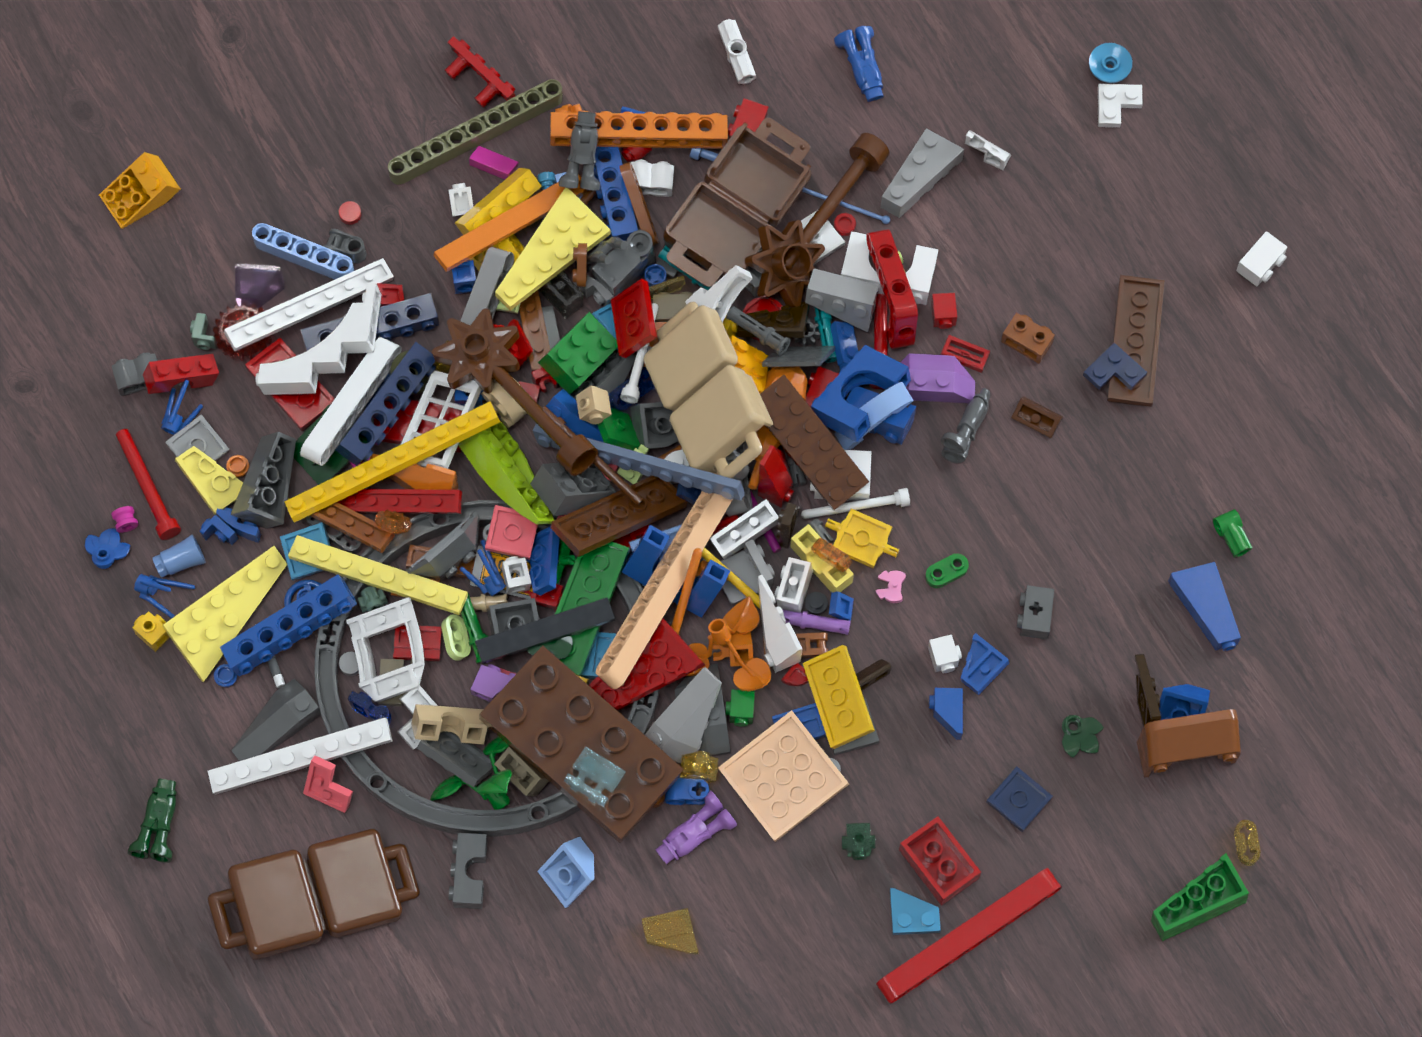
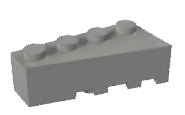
[880,128,964,218]

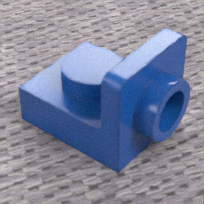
[200,515,238,545]

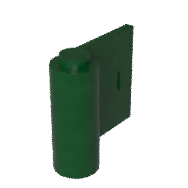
[293,404,373,485]

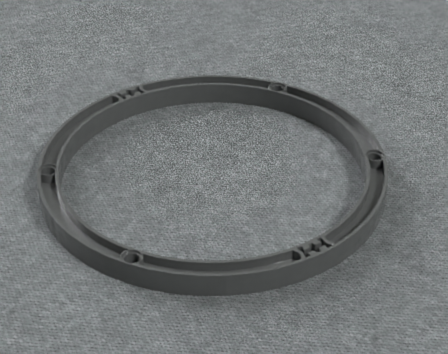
[314,500,660,837]

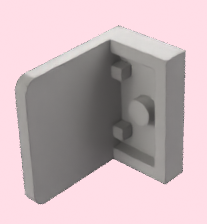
[721,539,775,604]

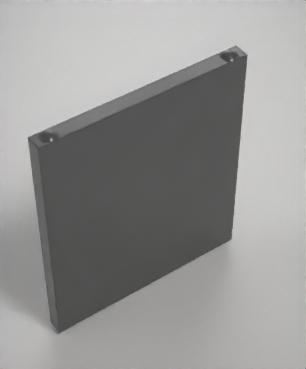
[762,346,835,367]

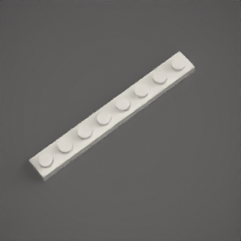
[224,258,394,351]
[208,718,393,795]

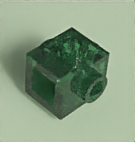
[842,823,876,860]

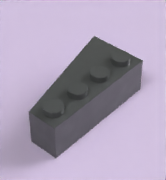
[231,432,296,529]

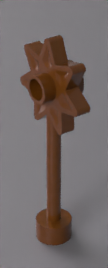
[745,133,890,308]
[432,308,598,476]

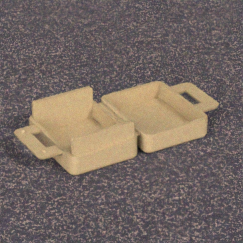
[643,302,773,478]

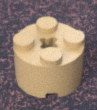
[481,377,527,428]

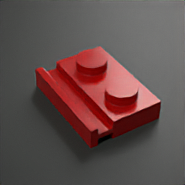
[393,625,442,661]

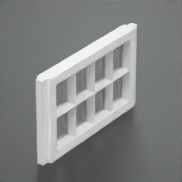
[401,370,482,469]

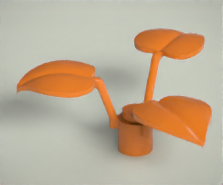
[686,596,771,691]

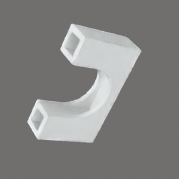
[841,231,938,305]

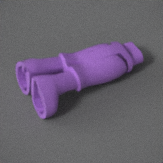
[655,790,737,864]

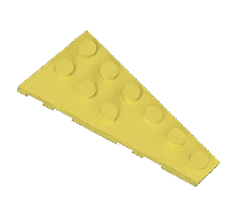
[495,187,611,311]
[162,546,287,682]

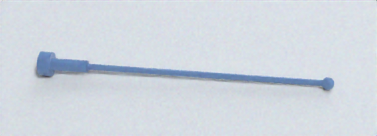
[690,148,890,224]

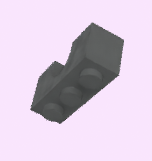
[449,833,488,909]

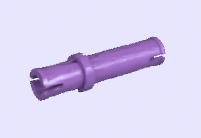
[782,609,850,635]

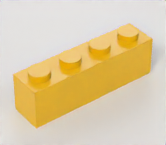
[455,168,542,235]

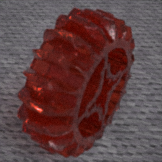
[213,301,274,361]

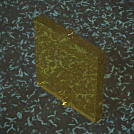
[649,276,686,299]

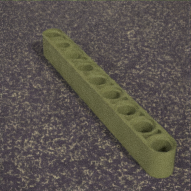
[388,79,563,185]

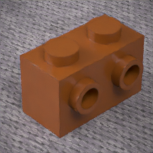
[1001,312,1055,364]

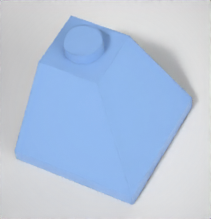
[537,837,594,908]

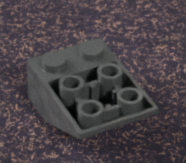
[530,463,616,516]

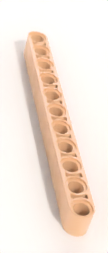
[596,472,733,689]

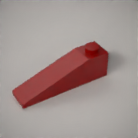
[758,445,794,508]

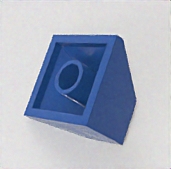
[1159,684,1210,720]

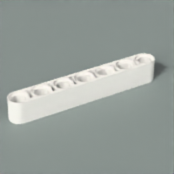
[300,337,401,466]

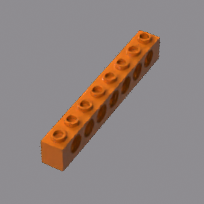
[550,110,728,149]

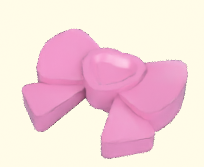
[876,571,906,603]

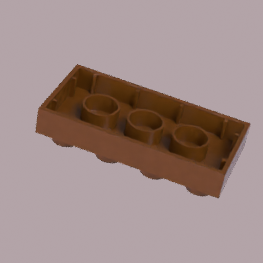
[479,646,684,843]

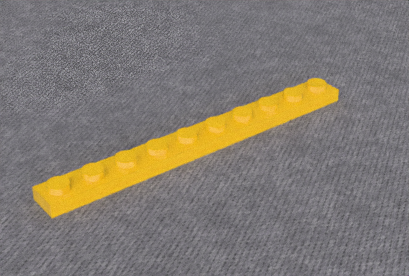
[284,402,500,523]

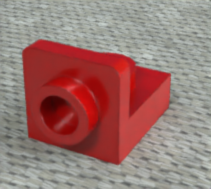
[376,283,404,307]
[531,584,564,612]

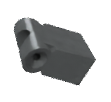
[592,230,656,297]

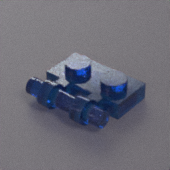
[347,691,392,724]

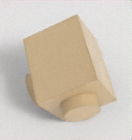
[576,385,612,424]

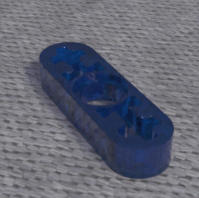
[608,366,655,410]

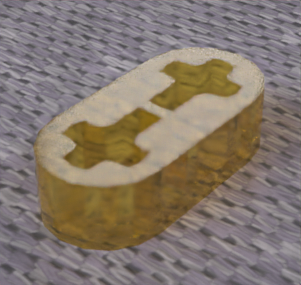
[1234,820,1261,866]

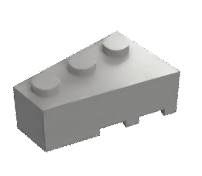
[805,269,879,332]

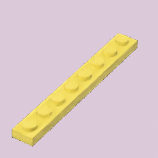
[288,535,468,616]

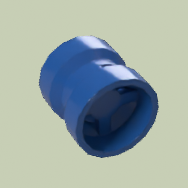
[645,264,667,293]

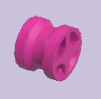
[111,506,138,533]

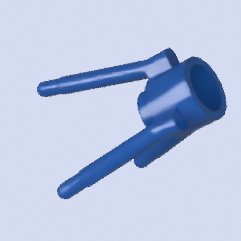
[161,380,203,435]
[460,540,506,596]
[134,574,195,618]

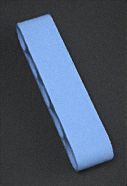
[252,223,354,279]

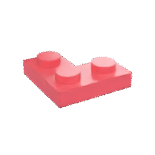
[303,756,353,813]

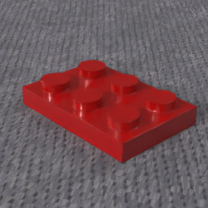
[611,278,657,358]

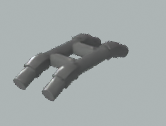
[587,236,628,272]

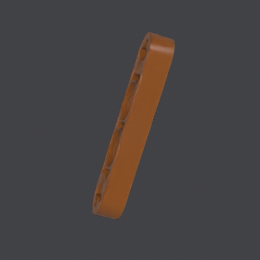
[619,162,659,245]

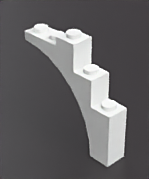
[685,265,753,323]

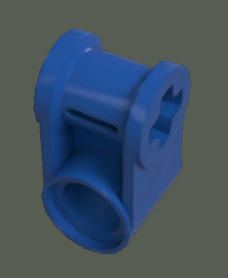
[665,777,709,805]

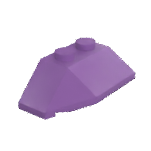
[900,353,975,403]

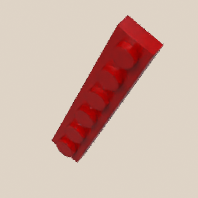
[338,489,462,514]

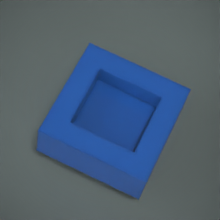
[829,591,854,621]

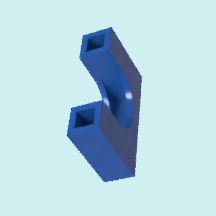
[811,345,911,442]
[622,525,730,618]

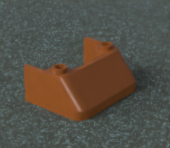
[1137,709,1241,778]

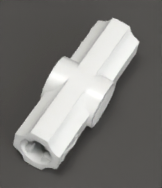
[718,19,756,85]

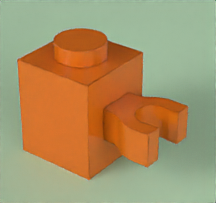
[713,632,753,667]

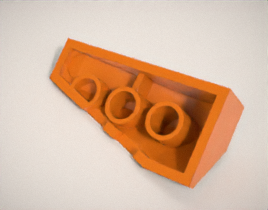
[370,454,458,490]

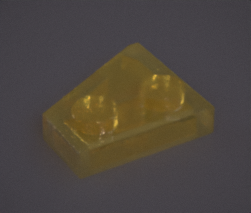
[641,908,698,955]

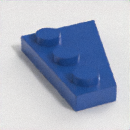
[526,526,559,596]

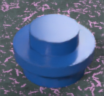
[214,664,237,687]

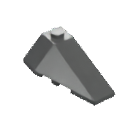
[570,350,637,408]
[231,679,321,761]

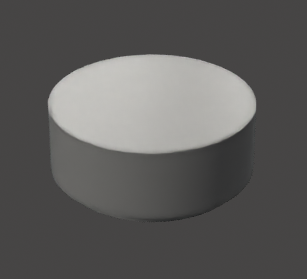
[339,652,359,676]

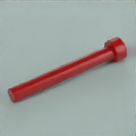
[869,294,888,389]
[116,429,181,540]

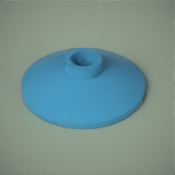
[1089,43,1132,83]

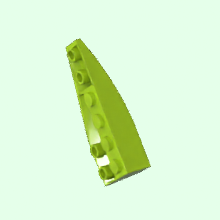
[458,422,554,524]

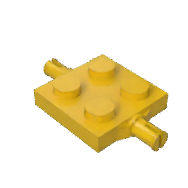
[825,509,900,568]

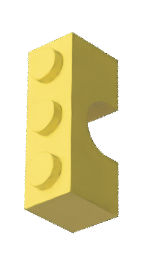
[790,524,854,593]

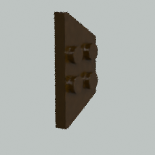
[1135,654,1161,727]

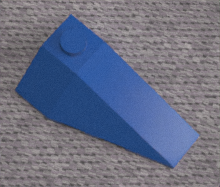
[546,389,604,442]

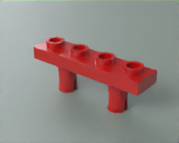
[445,36,516,108]

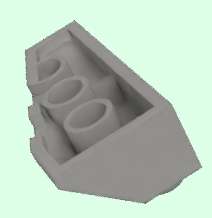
[645,667,722,765]

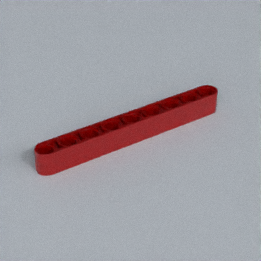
[876,868,1062,1004]

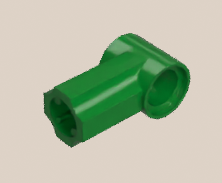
[1213,509,1252,557]

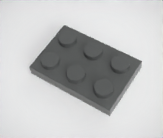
[417,731,496,787]

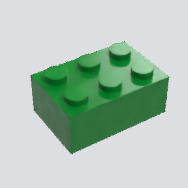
[538,312,618,394]

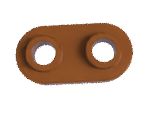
[573,243,587,287]

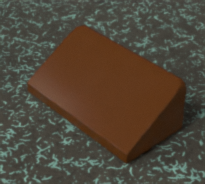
[1011,397,1063,438]

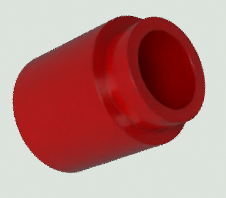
[621,147,652,162]

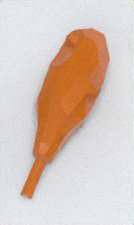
[748,366,808,490]

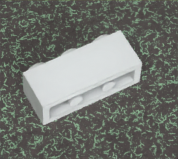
[710,499,778,560]

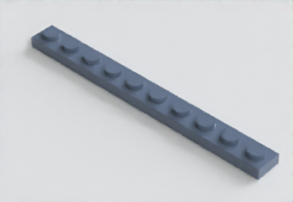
[533,424,745,501]

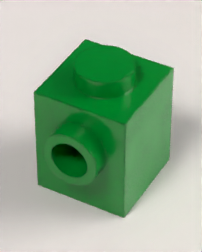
[725,689,755,727]

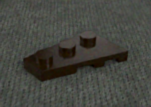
[737,302,810,338]
[776,503,800,549]

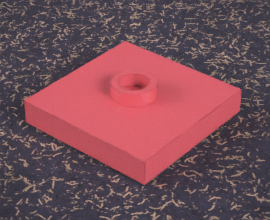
[485,505,538,560]

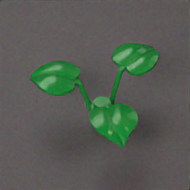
[430,737,512,810]

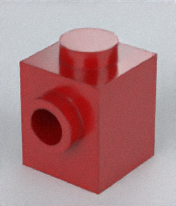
[931,293,957,329]

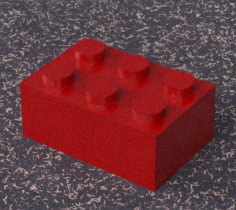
[899,816,981,906]

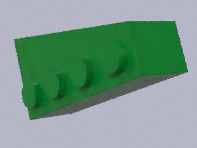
[1151,853,1249,941]

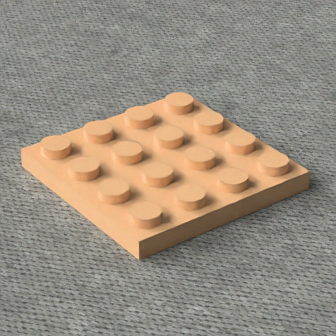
[718,710,849,842]

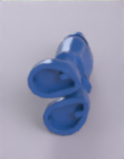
[834,26,884,102]

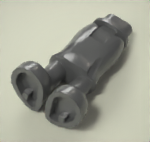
[559,111,600,190]
[941,388,990,464]

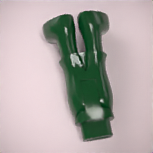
[128,779,177,863]

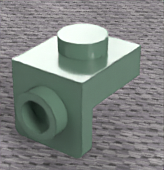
[190,313,217,350]

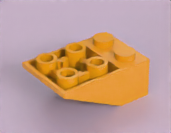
[99,152,181,229]

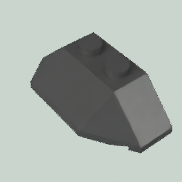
[405,511,480,580]
[675,664,731,756]

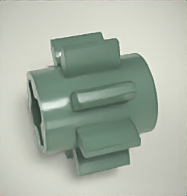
[357,586,388,613]

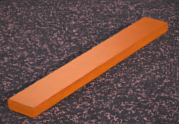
[433,174,587,272]

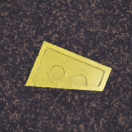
[175,446,243,515]

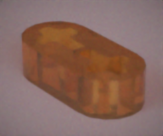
[811,538,852,572]

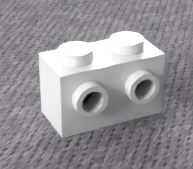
[1236,231,1287,286]
[774,557,813,612]

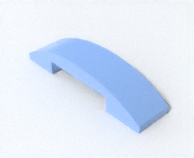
[835,382,914,450]

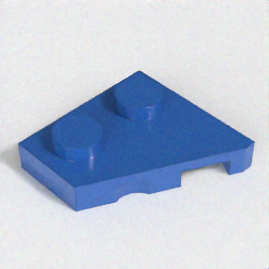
[961,633,1009,695]

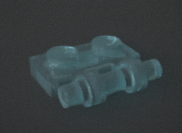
[564,746,626,807]

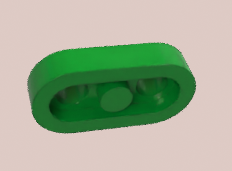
[925,554,969,588]

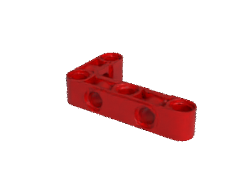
[866,229,918,349]

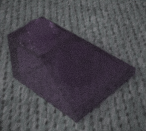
[235,264,285,309]

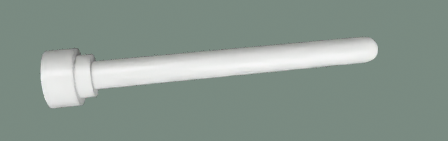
[620,303,659,403]
[801,488,910,519]

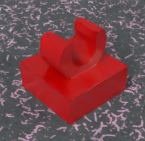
[531,367,557,393]

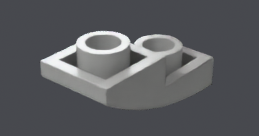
[572,275,614,306]

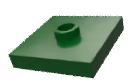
[597,408,640,451]

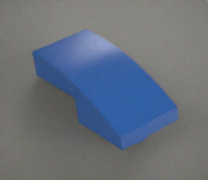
[216,508,261,543]

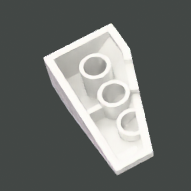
[757,575,802,673]

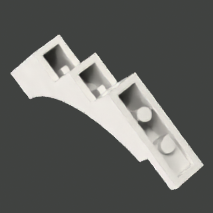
[256,283,382,395]

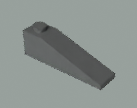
[630,402,678,449]

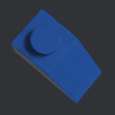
[929,688,963,740]

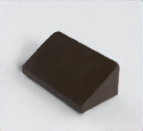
[856,659,891,691]

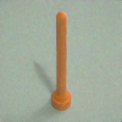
[671,548,702,634]

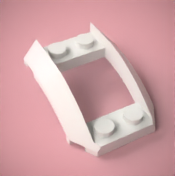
[346,597,425,702]

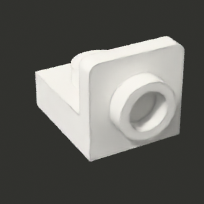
[448,183,474,216]

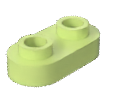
[441,614,471,661]

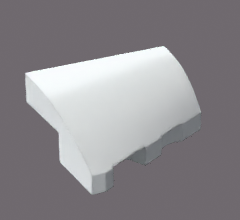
[965,130,1011,170]

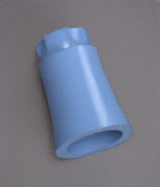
[153,534,206,578]

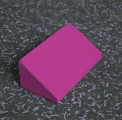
[469,146,519,180]

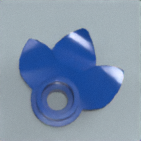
[85,528,130,569]

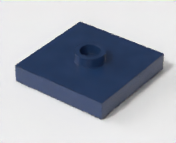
[986,766,1053,832]

